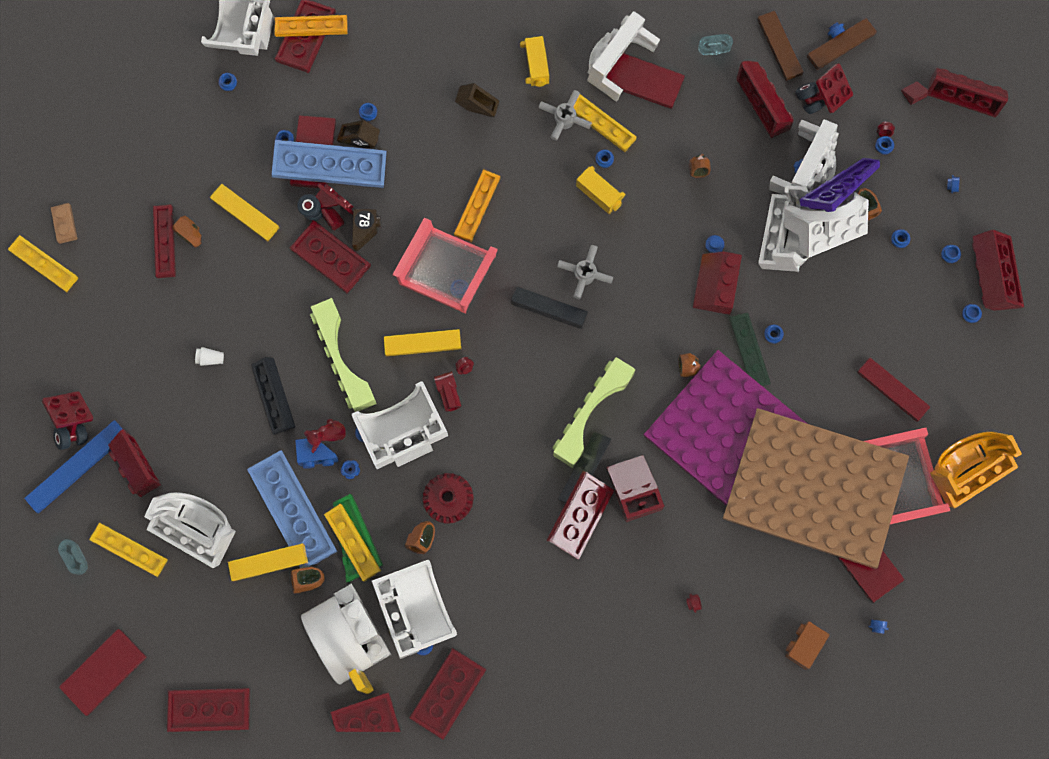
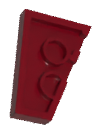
[330,692,401,732]

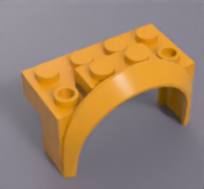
[930,432,1022,509]

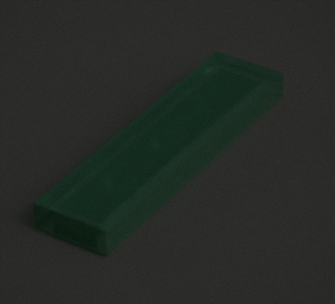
[729,312,771,386]

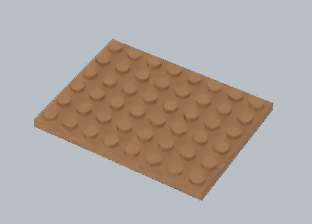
[723,408,909,569]

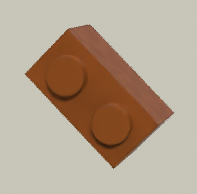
[785,621,830,670]

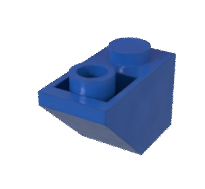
[295,439,339,469]

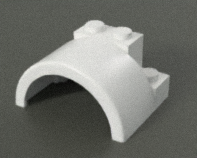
[201,0,274,56]
[352,382,448,469]
[372,560,457,659]
[301,584,391,684]

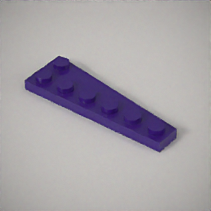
[800,158,880,212]

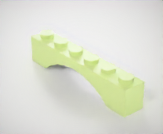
[310,298,377,412]
[552,357,636,468]

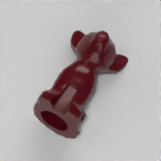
[304,419,346,453]

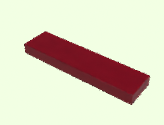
[153,204,176,278]
[857,357,930,422]

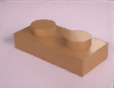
[51,203,78,244]

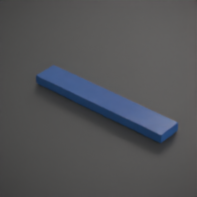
[24,420,123,514]

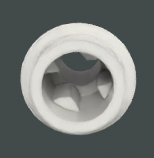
[195,347,224,366]

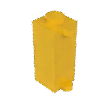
[520,36,549,87]
[576,166,626,214]

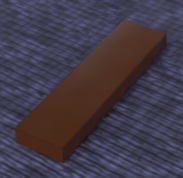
[757,11,803,81]
[807,18,877,70]

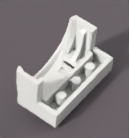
[587,11,660,102]
[769,120,839,195]
[759,186,816,272]
[784,192,868,257]
[144,492,236,568]

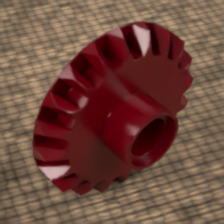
[423,473,474,524]

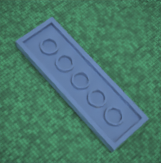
[272,140,387,188]
[247,450,338,568]

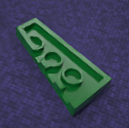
[333,494,383,583]

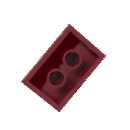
[693,251,742,315]
[108,429,161,497]

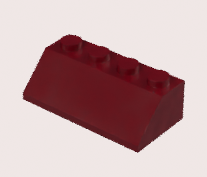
[736,61,794,139]
[928,68,1008,118]
[972,230,1024,311]

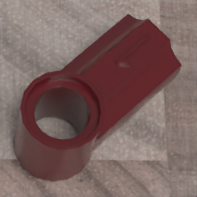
[434,371,461,412]

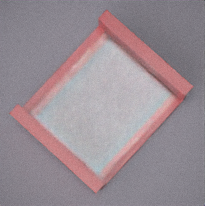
[393,218,498,314]
[864,428,950,524]

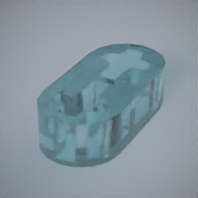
[698,34,733,55]
[58,540,88,575]

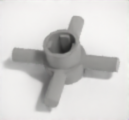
[539,90,592,141]
[557,245,614,299]

